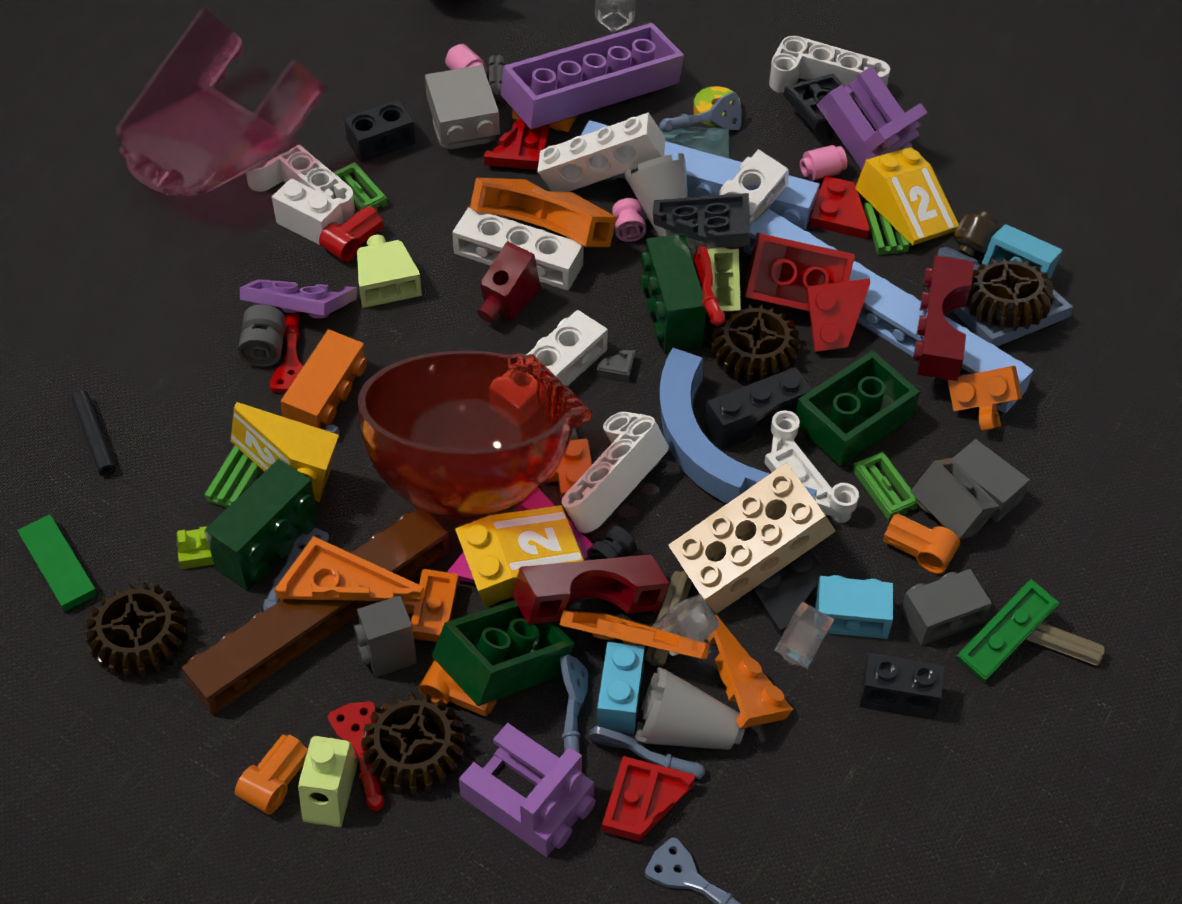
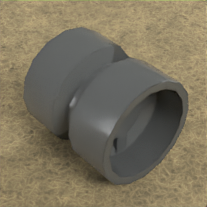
[238,304,286,367]

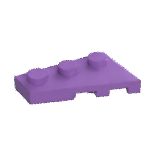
[240,279,357,318]

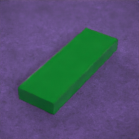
[17,514,98,612]
[956,579,1059,683]

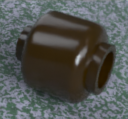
[953,210,1000,258]

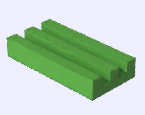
[333,162,388,212]
[864,203,910,255]
[204,446,261,507]
[852,451,919,521]

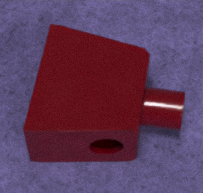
[477,241,541,323]

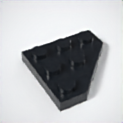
[653,193,750,249]

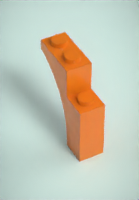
[470,177,617,247]

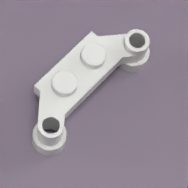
[764,410,859,523]

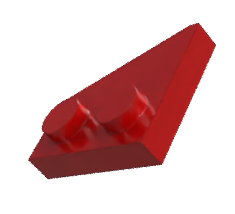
[484,118,550,170]
[809,176,870,239]
[602,756,695,842]

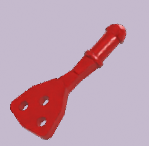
[694,246,725,326]
[269,312,303,393]
[328,701,385,811]

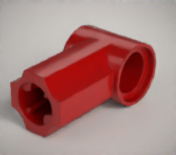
[319,206,384,262]

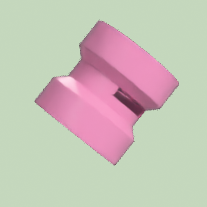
[612,198,646,242]

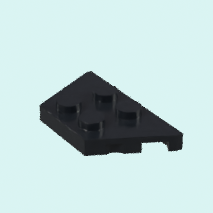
[751,537,826,636]

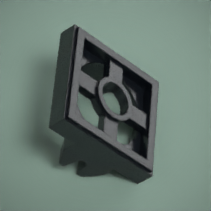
[783,73,864,139]

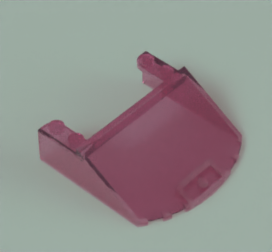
[116,8,328,197]

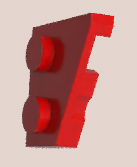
[806,278,870,352]

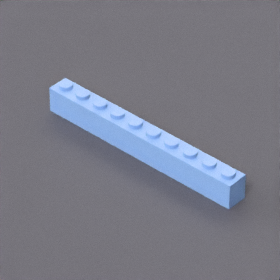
[743,209,1033,414]

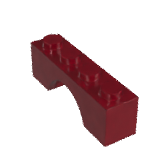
[913,255,974,381]
[512,554,669,625]

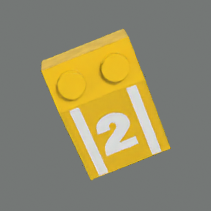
[855,147,959,245]
[231,402,339,502]
[455,505,584,607]

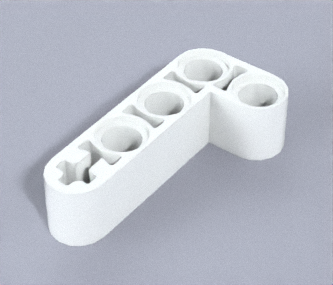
[769,36,890,93]
[244,136,356,222]
[562,412,669,533]

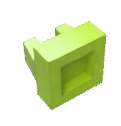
[177,526,214,569]

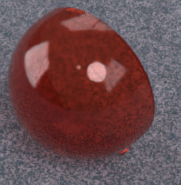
[358,350,592,519]

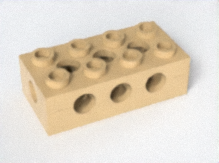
[668,462,836,614]

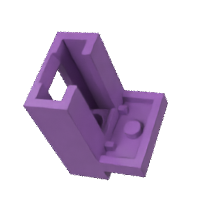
[817,66,928,170]
[459,723,596,857]

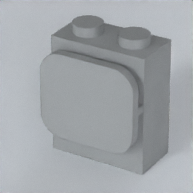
[425,65,500,149]

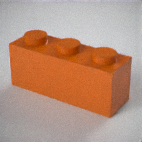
[280,329,367,429]

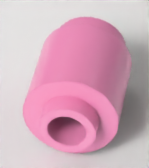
[445,44,487,74]
[800,145,847,181]

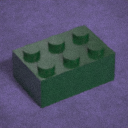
[640,234,706,354]
[796,350,920,466]
[204,459,319,592]
[432,600,575,706]

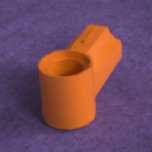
[883,513,960,574]
[418,659,497,717]
[235,734,308,815]

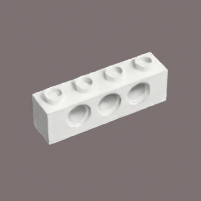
[537,112,665,192]
[685,149,789,258]
[452,207,584,291]
[490,310,608,428]

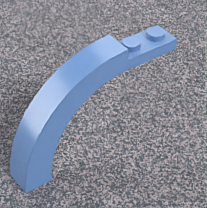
[660,348,817,504]

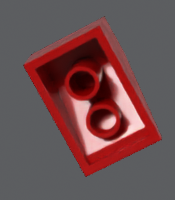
[742,233,855,311]

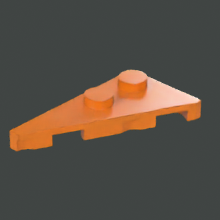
[275,536,425,602]
[560,610,709,659]
[704,615,793,729]

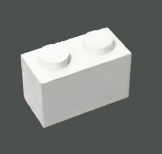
[272,178,343,245]

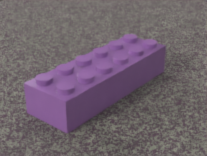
[501,23,684,129]

